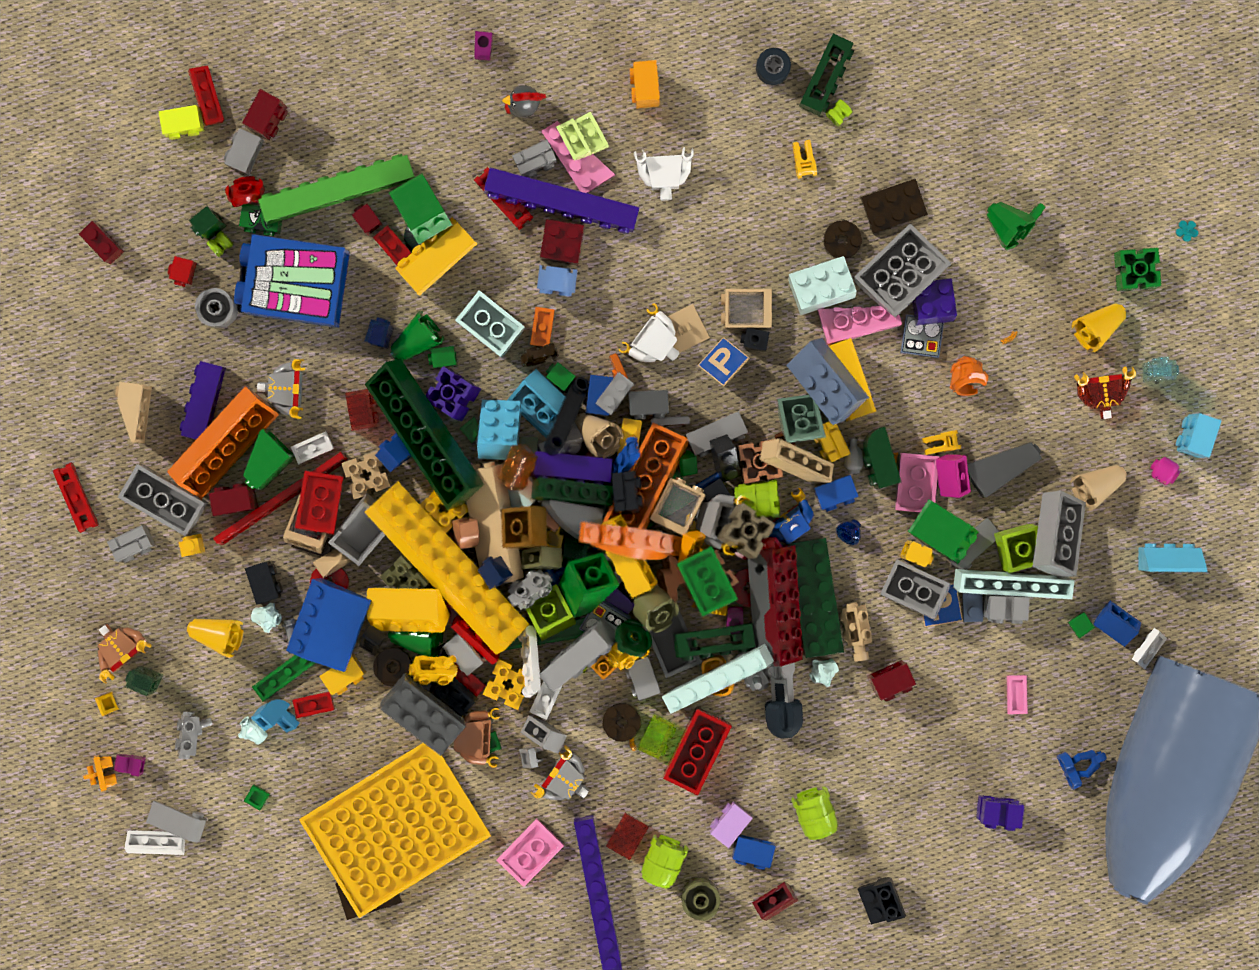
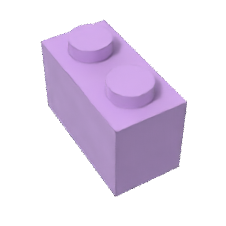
[710,801,752,848]

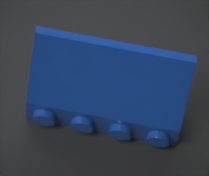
[286,578,371,672]

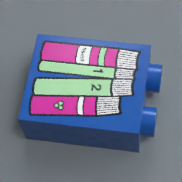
[234,234,350,328]

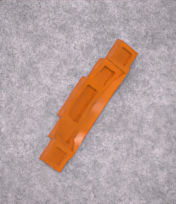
[579,522,683,560]

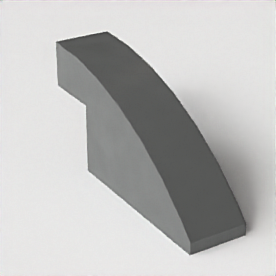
[542,500,604,548]

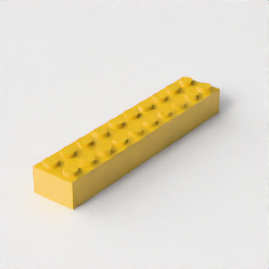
[364,482,529,654]

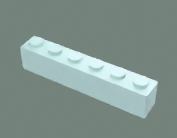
[953,569,1075,599]
[662,644,774,714]

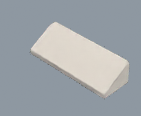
[124,830,185,855]

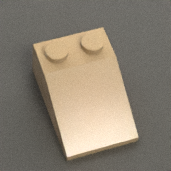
[115,382,152,443]

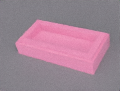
[1006,675,1028,714]

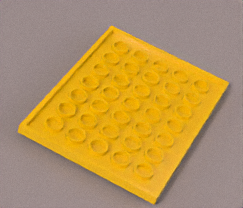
[299,743,491,918]

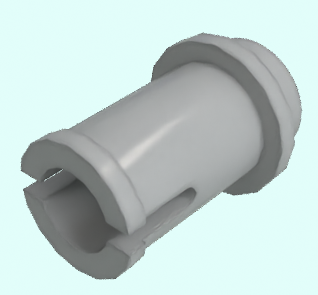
[282,618,297,643]

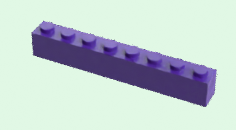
[484,168,640,234]
[574,815,622,970]

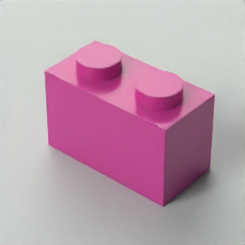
[936,454,971,498]

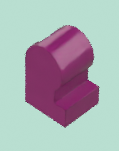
[474,31,494,61]
[726,607,744,634]
[114,754,146,777]

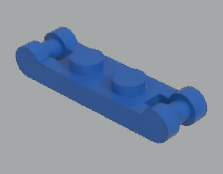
[605,437,640,486]

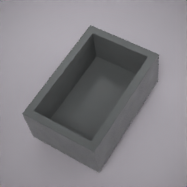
[645,610,701,678]

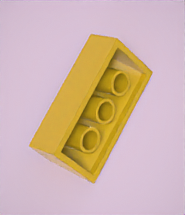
[395,217,477,296]
[829,338,877,422]
[367,588,450,633]

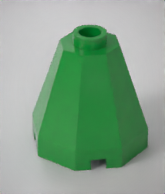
[987,202,1035,251]

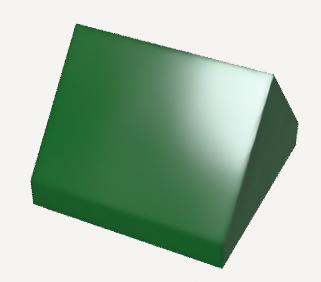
[679,450,698,476]

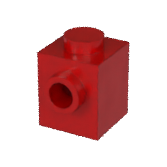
[168,256,197,287]

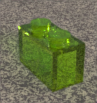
[638,713,676,759]

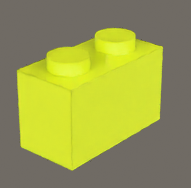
[158,105,204,140]

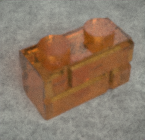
[498,445,538,491]

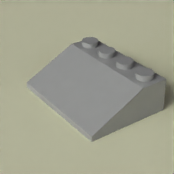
[854,224,951,317]

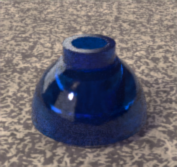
[836,519,861,545]

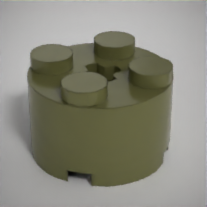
[633,586,679,633]
[681,877,721,921]

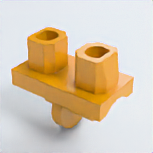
[83,755,117,792]

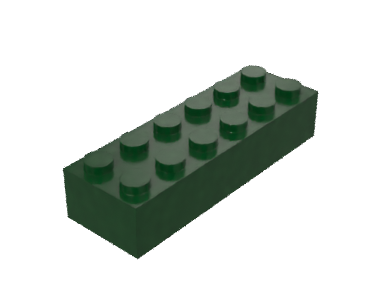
[786,537,844,658]

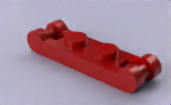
[473,167,534,231]
[53,462,99,533]

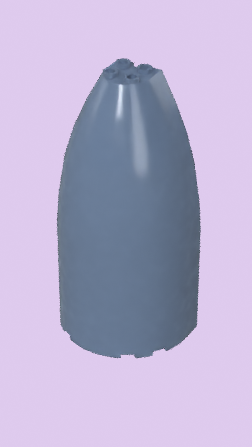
[1105,655,1259,905]

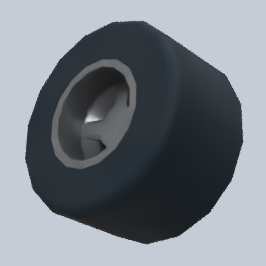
[756,47,791,85]

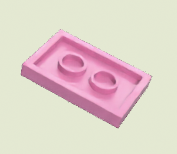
[895,453,939,512]
[496,818,564,887]

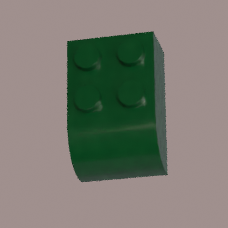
[863,426,902,489]

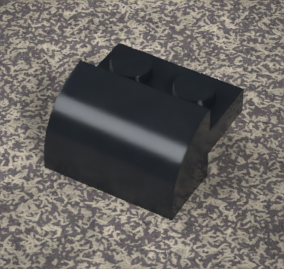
[432,677,479,717]

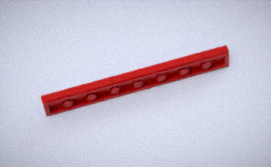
[213,452,348,545]

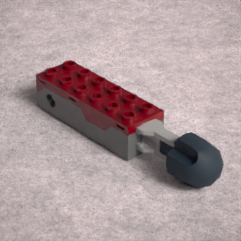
[748,537,803,739]

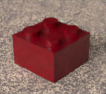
[242,89,288,141]
[540,219,585,266]
[208,483,258,516]
[867,660,917,702]

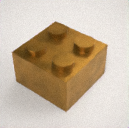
[501,506,547,549]

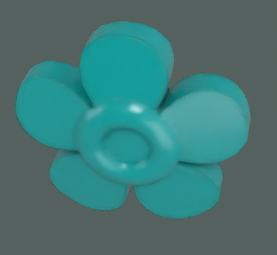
[1176,220,1199,242]

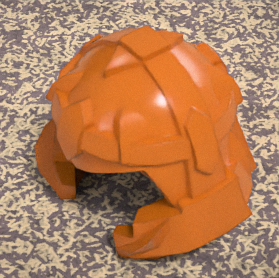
[950,356,988,396]

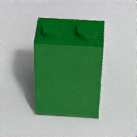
[389,174,452,244]
[243,429,295,489]
[908,499,979,564]
[558,552,619,618]

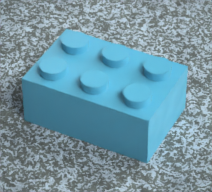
[477,399,521,460]

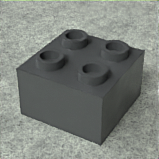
[629,390,669,420]

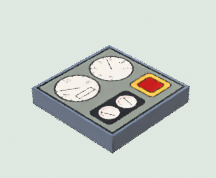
[900,314,944,358]
[579,600,631,642]

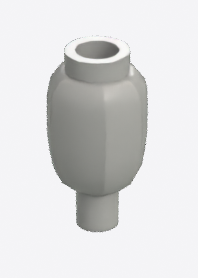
[844,439,863,474]

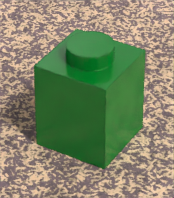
[428,346,458,369]
[546,362,576,392]

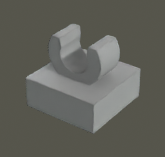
[519,747,543,768]

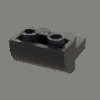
[857,877,906,925]

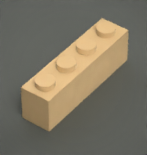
[760,439,834,485]

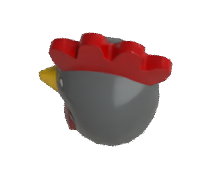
[502,85,546,118]

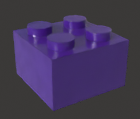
[912,278,957,326]

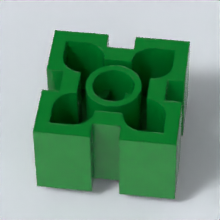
[1114,248,1161,291]

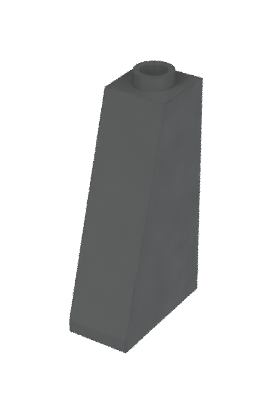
[967,442,1042,498]

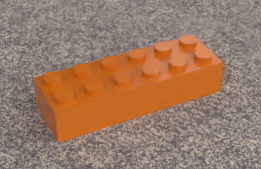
[167,386,279,499]
[602,423,689,530]

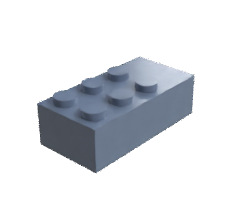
[786,338,869,425]

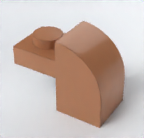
[448,517,479,550]

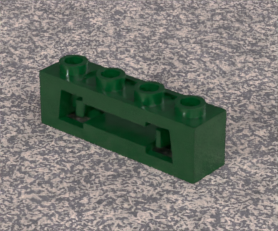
[799,33,855,116]
[531,477,613,508]
[673,624,755,661]

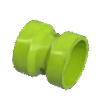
[825,99,853,127]
[207,231,234,257]

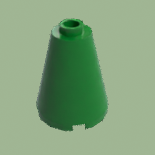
[390,311,445,361]
[388,631,444,657]

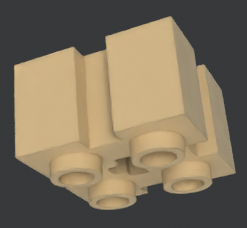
[341,451,393,500]

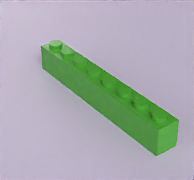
[258,154,414,225]

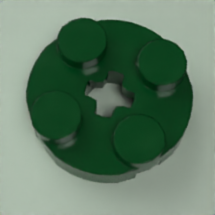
[615,619,652,657]

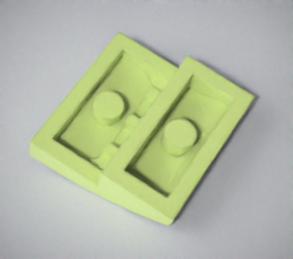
[556,112,609,161]

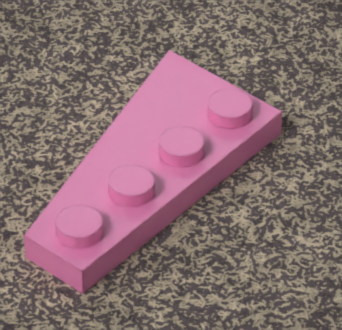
[541,121,615,193]
[817,306,902,346]

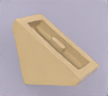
[313,549,352,578]

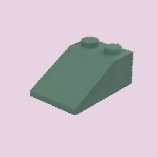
[777,395,825,443]

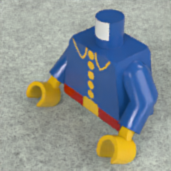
[768,487,814,544]

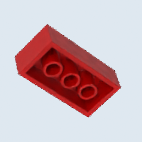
[663,707,732,796]

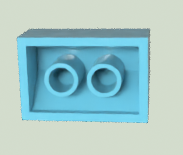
[508,369,565,439]
[1138,543,1207,572]

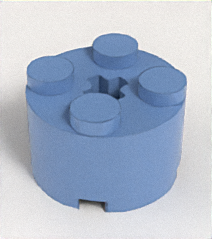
[537,265,578,296]

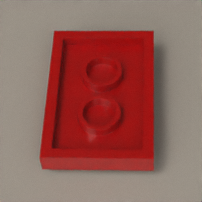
[295,471,344,534]

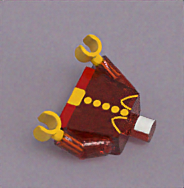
[1074,366,1136,419]

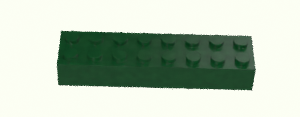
[365,359,484,510]

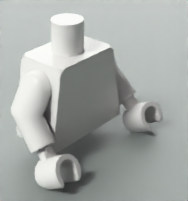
[634,147,694,201]

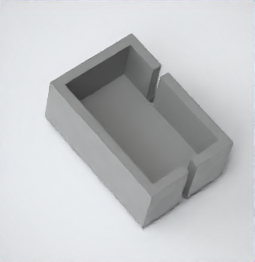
[328,493,385,566]

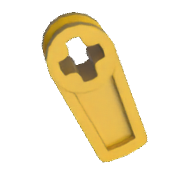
[792,140,817,179]
[922,430,961,455]

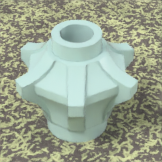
[251,603,282,633]
[809,658,839,687]
[238,716,268,745]

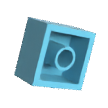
[1176,413,1222,458]

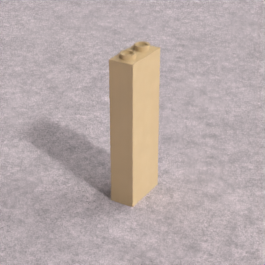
[466,462,524,582]

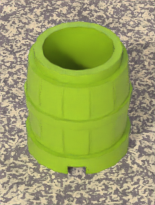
[735,479,780,518]
[791,787,838,840]
[641,834,689,889]

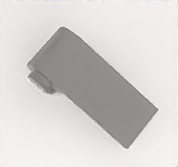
[947,517,999,570]
[146,801,207,842]

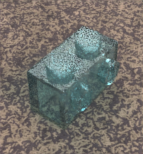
[1142,357,1179,382]

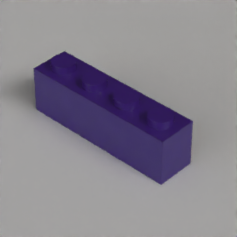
[180,361,226,439]
[531,451,612,485]

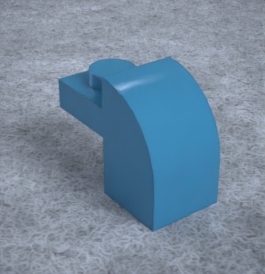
[251,700,300,733]

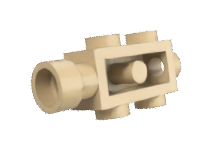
[840,602,872,662]

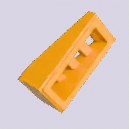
[677,530,706,570]

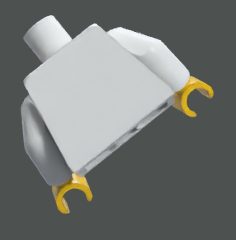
[618,303,680,362]

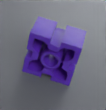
[425,366,481,422]
[976,795,1024,831]

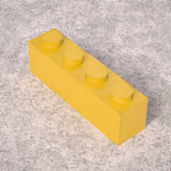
[602,515,658,598]

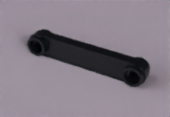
[544,377,589,456]

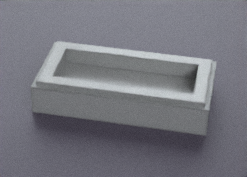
[651,416,690,426]

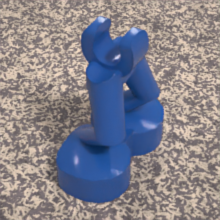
[1057,750,1107,790]

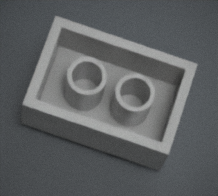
[880,559,951,620]

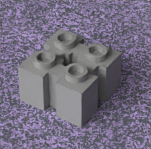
[983,594,1029,624]

